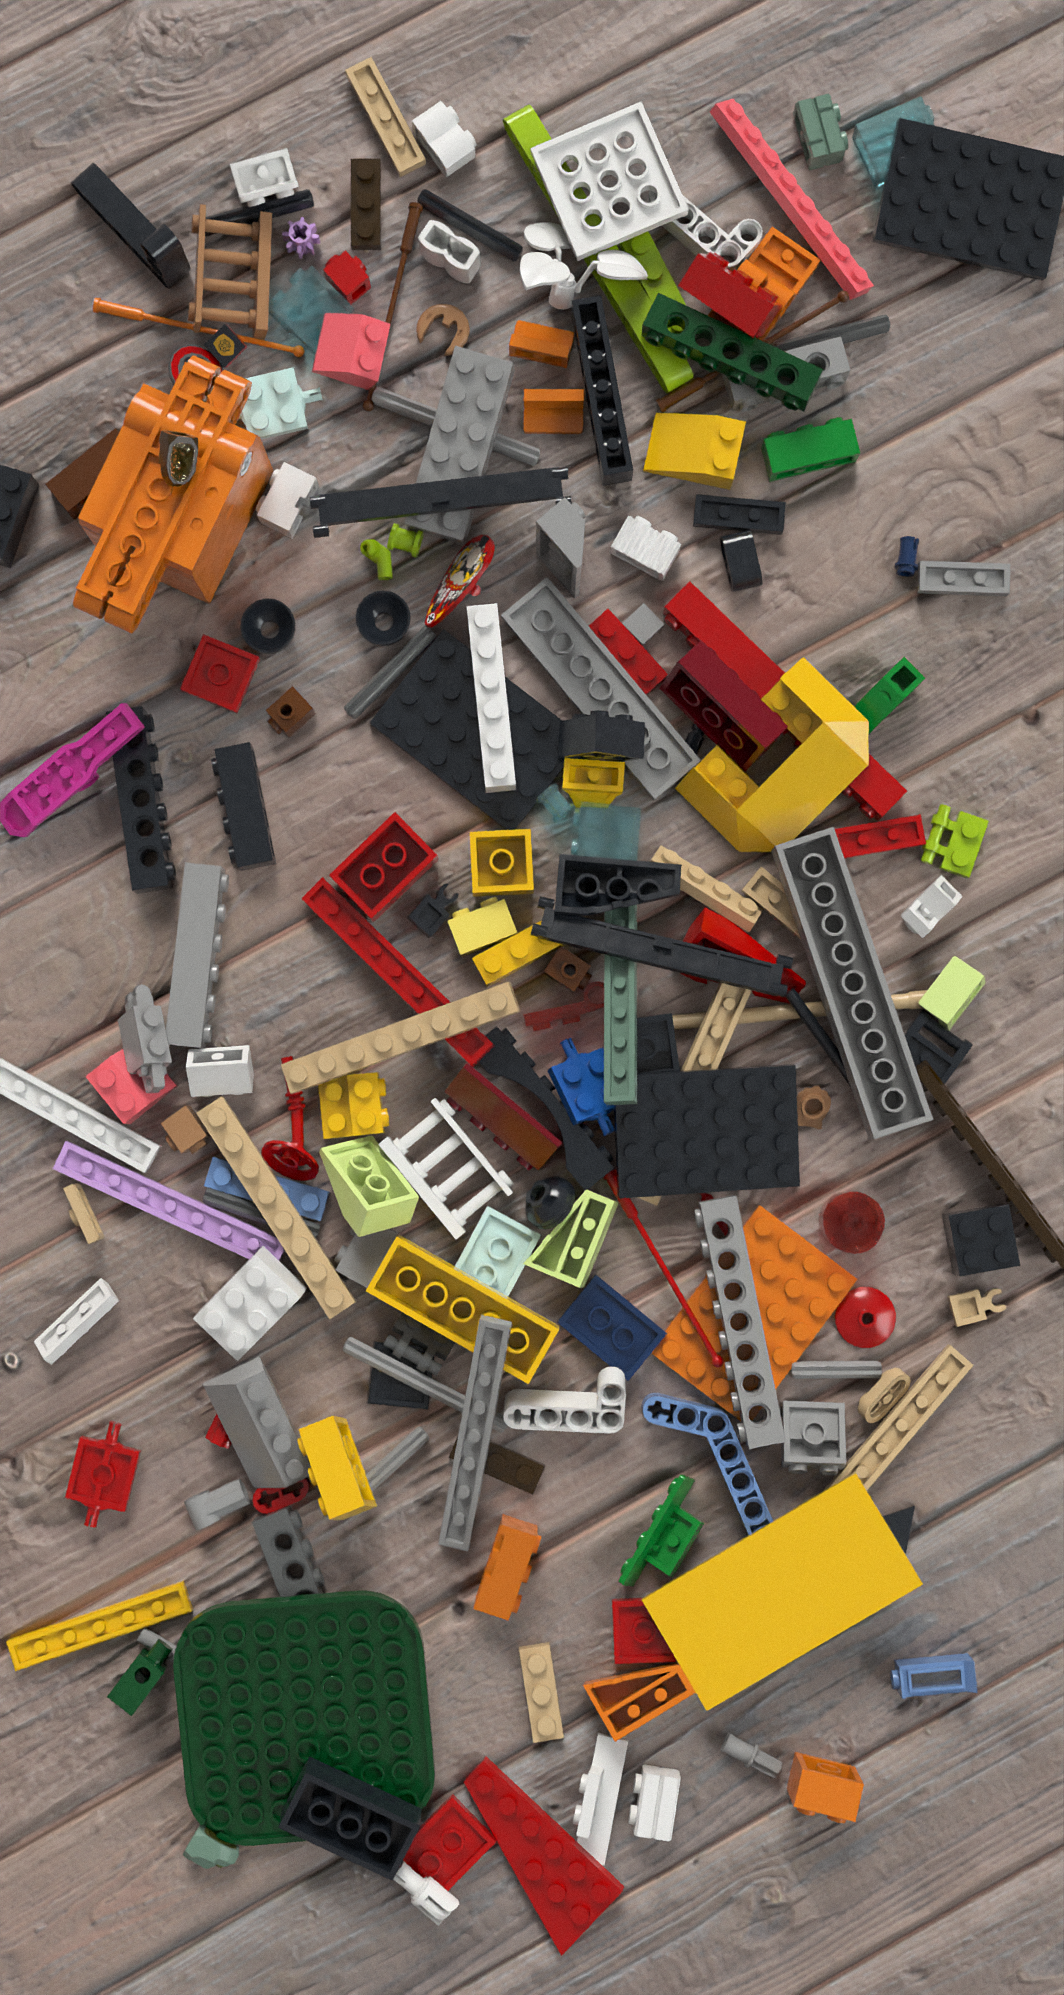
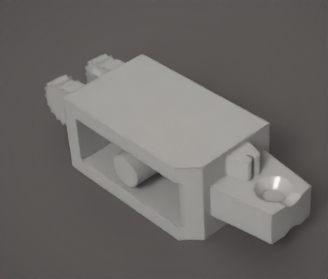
[118,984,172,1093]

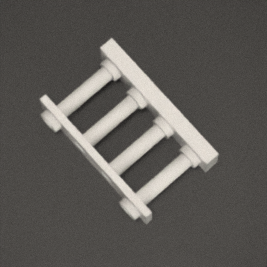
[378,1098,514,1239]

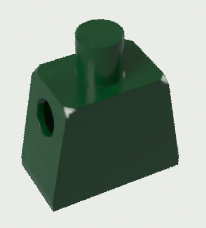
[107,1639,173,1716]

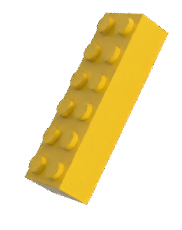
[366,1235,559,1384]

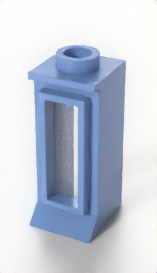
[890,1653,977,1699]

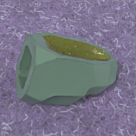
[183,1824,239,1869]

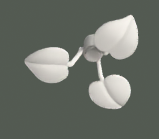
[520,222,648,310]

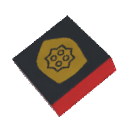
[204,324,247,368]

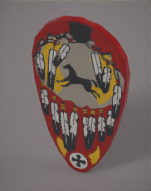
[425,534,495,628]

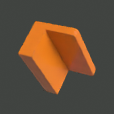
[509,320,574,368]
[524,389,584,434]

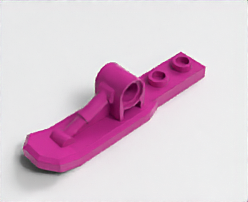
[0,703,145,837]

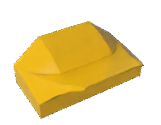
[562,758,625,810]

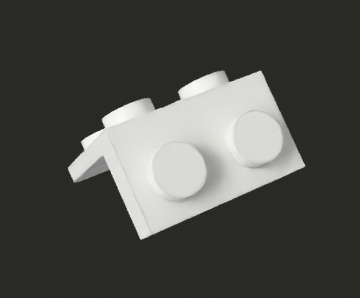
[230,148,299,207]

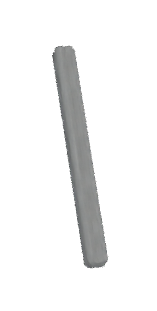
[372,387,540,466]
[343,1337,507,1433]

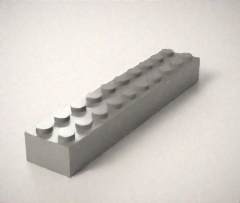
[771,827,933,1139]

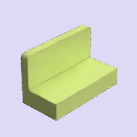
[919,956,985,1030]

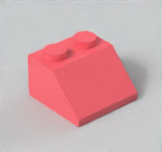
[312,313,390,390]
[85,1049,177,1124]

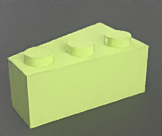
[523,1190,619,1288]

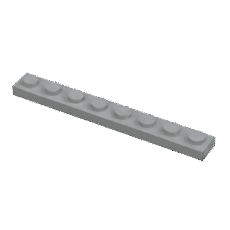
[438,1315,512,1551]

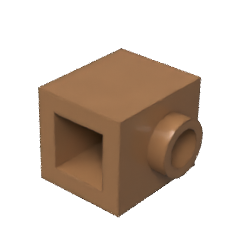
[161,1106,211,1155]

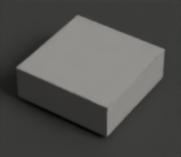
[622,603,664,646]

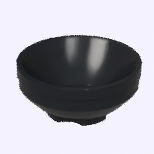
[355,590,411,646]
[240,598,296,654]
[525,1176,575,1230]

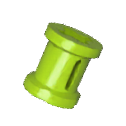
[387,523,424,558]

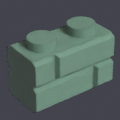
[793,94,849,170]

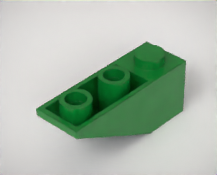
[854,657,925,734]

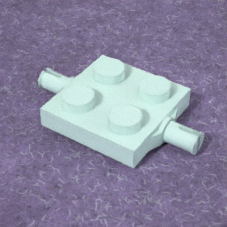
[239,368,323,440]

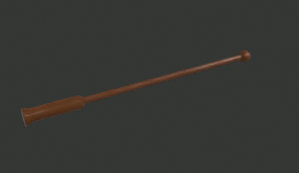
[362,202,424,412]
[655,290,849,413]

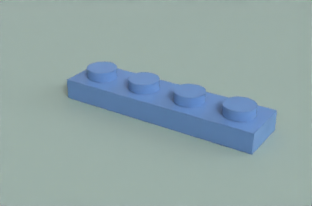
[204,1157,330,1221]

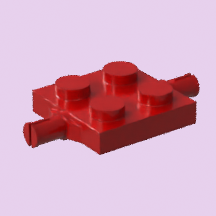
[65,1421,141,1528]

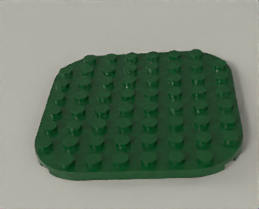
[173,1590,435,1846]

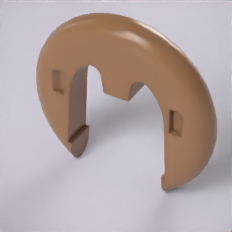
[416,304,470,356]

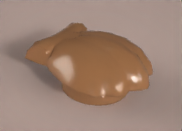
[797,1086,831,1130]

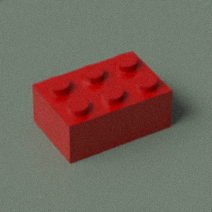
[678,251,782,338]
[329,812,439,922]

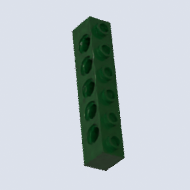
[641,293,823,412]

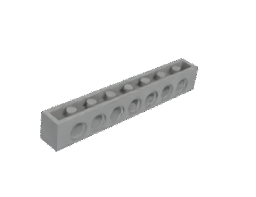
[694,1195,786,1449]

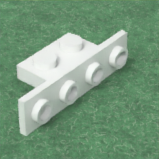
[573,1733,629,1865]

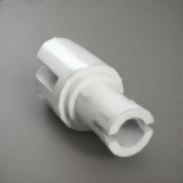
[393,1861,459,1926]

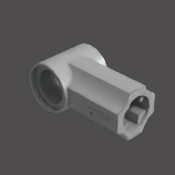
[184,1478,250,1530]

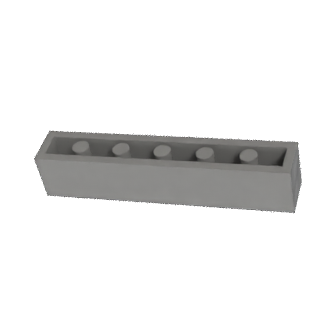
[166,862,229,1049]

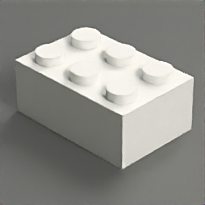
[193,1246,307,1361]

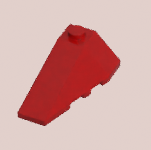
[680,907,806,1004]

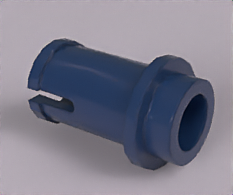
[894,536,920,577]

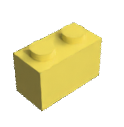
[448,897,517,957]

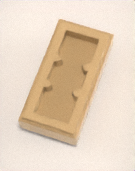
[63,1183,104,1244]

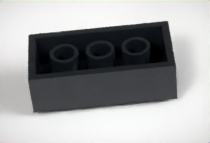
[278,1756,422,1881]

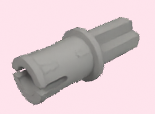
[721,1733,782,1778]

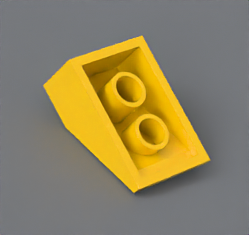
[643,412,746,490]

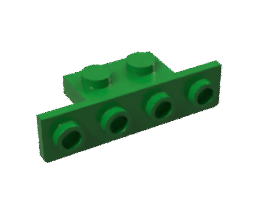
[618,1474,704,1587]

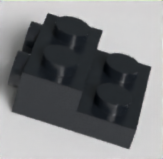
[637,1013,680,1073]

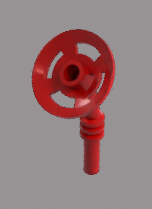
[261,1056,319,1181]

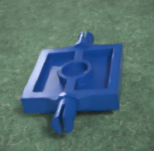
[548,1038,615,1136]

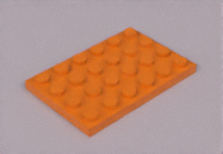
[651,1205,857,1421]

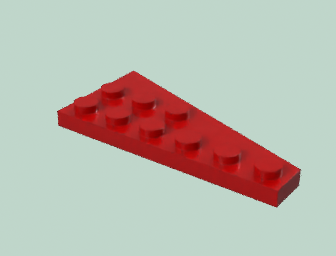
[464,1756,624,1956]

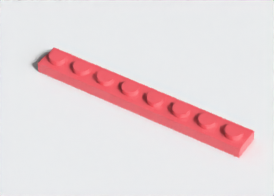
[710,99,874,300]

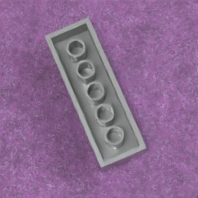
[404,346,515,545]

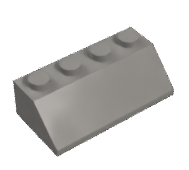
[536,498,586,599]
[203,1356,311,1488]

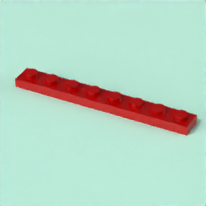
[301,877,494,1067]

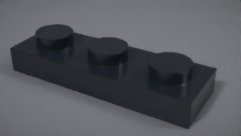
[693,494,786,535]

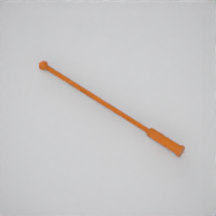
[93,297,305,358]

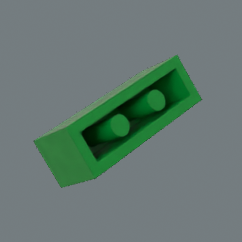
[761,417,860,482]

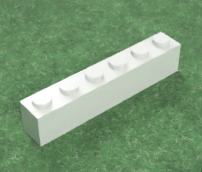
[467,603,516,793]

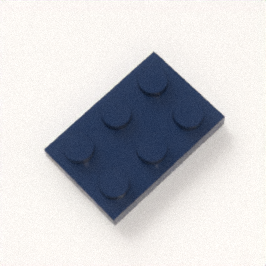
[557,1274,667,1381]

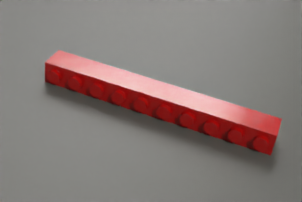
[663,581,907,821]

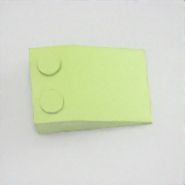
[319,1135,419,1237]

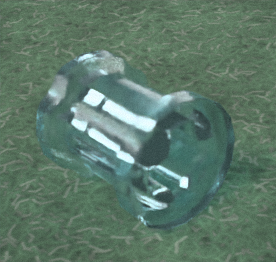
[536,783,575,823]

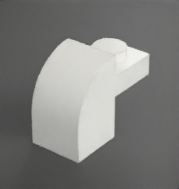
[901,875,963,938]

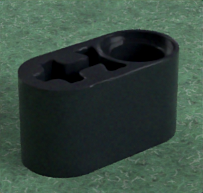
[720,530,763,592]

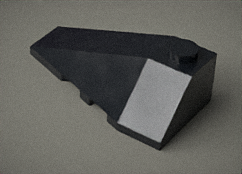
[554,854,682,916]

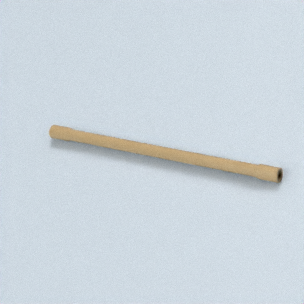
[672,990,927,1030]

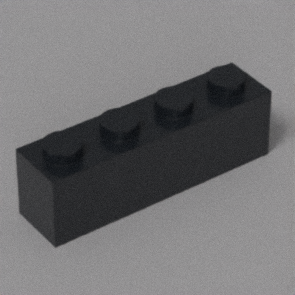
[211,742,277,871]

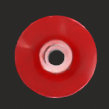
[835,1287,896,1348]

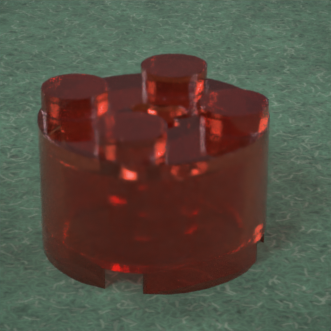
[819,1191,885,1254]

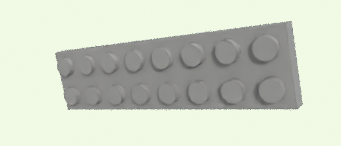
[501,577,701,801]

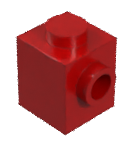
[323,250,371,307]

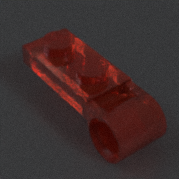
[523,981,604,1032]

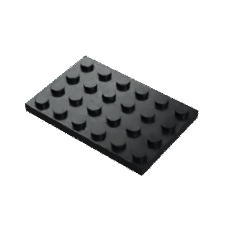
[872,118,1064,281]
[370,629,564,830]
[614,1064,800,1199]

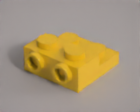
[318,1072,389,1139]

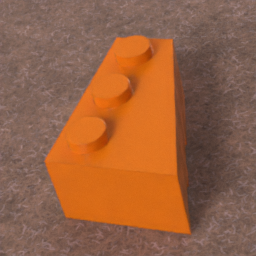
[473,1514,541,1621]
[583,1662,696,1742]

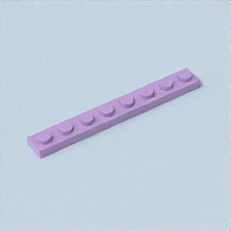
[53,1141,285,1261]

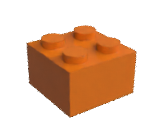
[787,1752,864,1823]

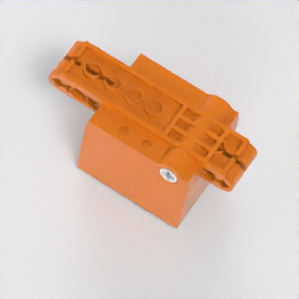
[73,355,273,634]

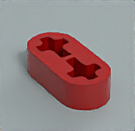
[252,1477,310,1514]

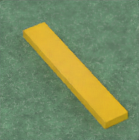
[6,1580,193,1671]

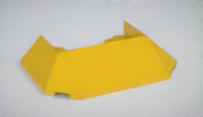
[675,657,869,852]

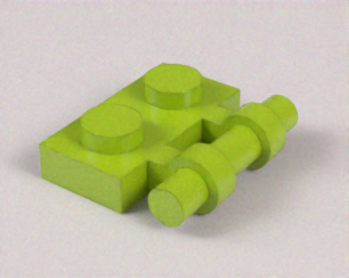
[921,804,989,879]

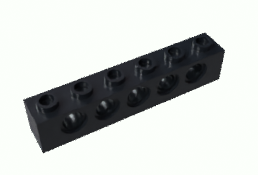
[571,295,633,486]
[106,706,176,894]

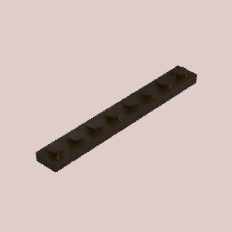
[916,1060,1064,1269]

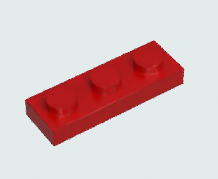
[588,608,668,695]
[835,814,926,859]

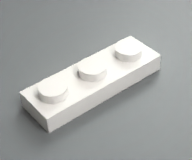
[34,1278,119,1365]

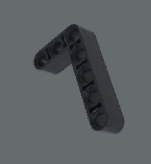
[71,163,191,289]

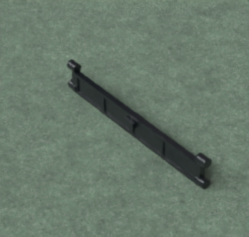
[310,467,572,538]
[531,896,793,997]

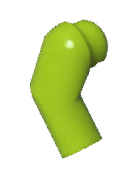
[360,539,393,580]

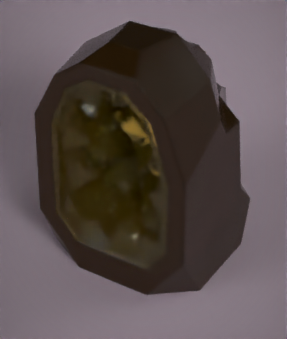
[158,430,198,487]

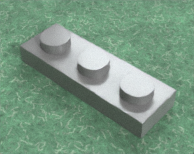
[917,561,1010,596]

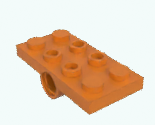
[708,226,821,341]

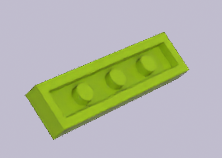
[620,231,686,334]

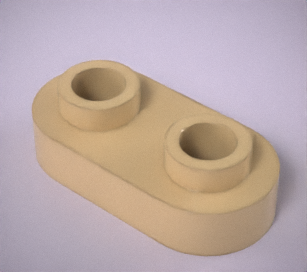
[858,1368,911,1423]

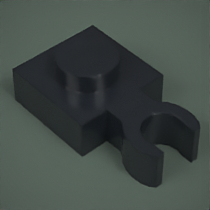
[406,884,459,938]

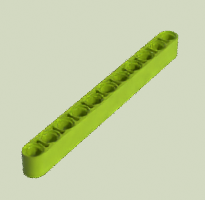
[502,104,694,394]

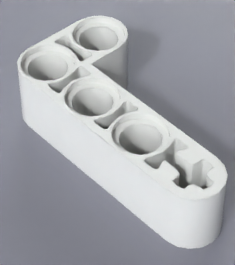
[648,190,763,271]
[503,1367,626,1434]

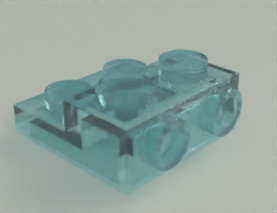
[269,265,355,354]
[571,802,641,861]

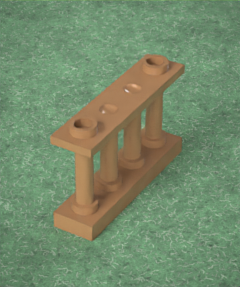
[188,204,272,340]

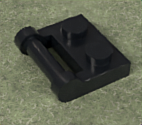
[904,1009,973,1084]

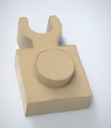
[947,1288,1006,1327]

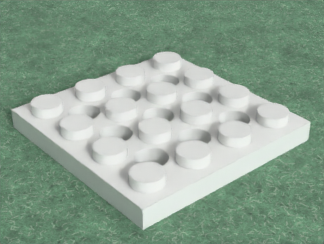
[530,102,689,261]

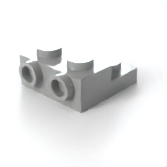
[781,1401,846,1475]

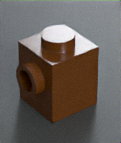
[266,686,316,738]
[544,946,592,993]

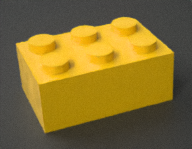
[297,1416,377,1520]

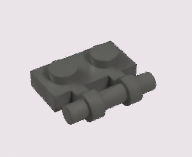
[383,1312,455,1376]

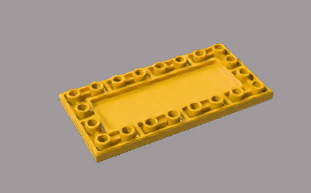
[642,1472,923,1711]

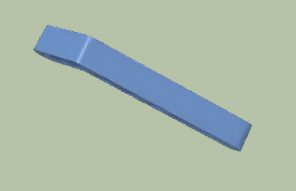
[641,1393,773,1535]

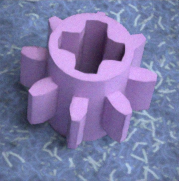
[282,217,321,259]

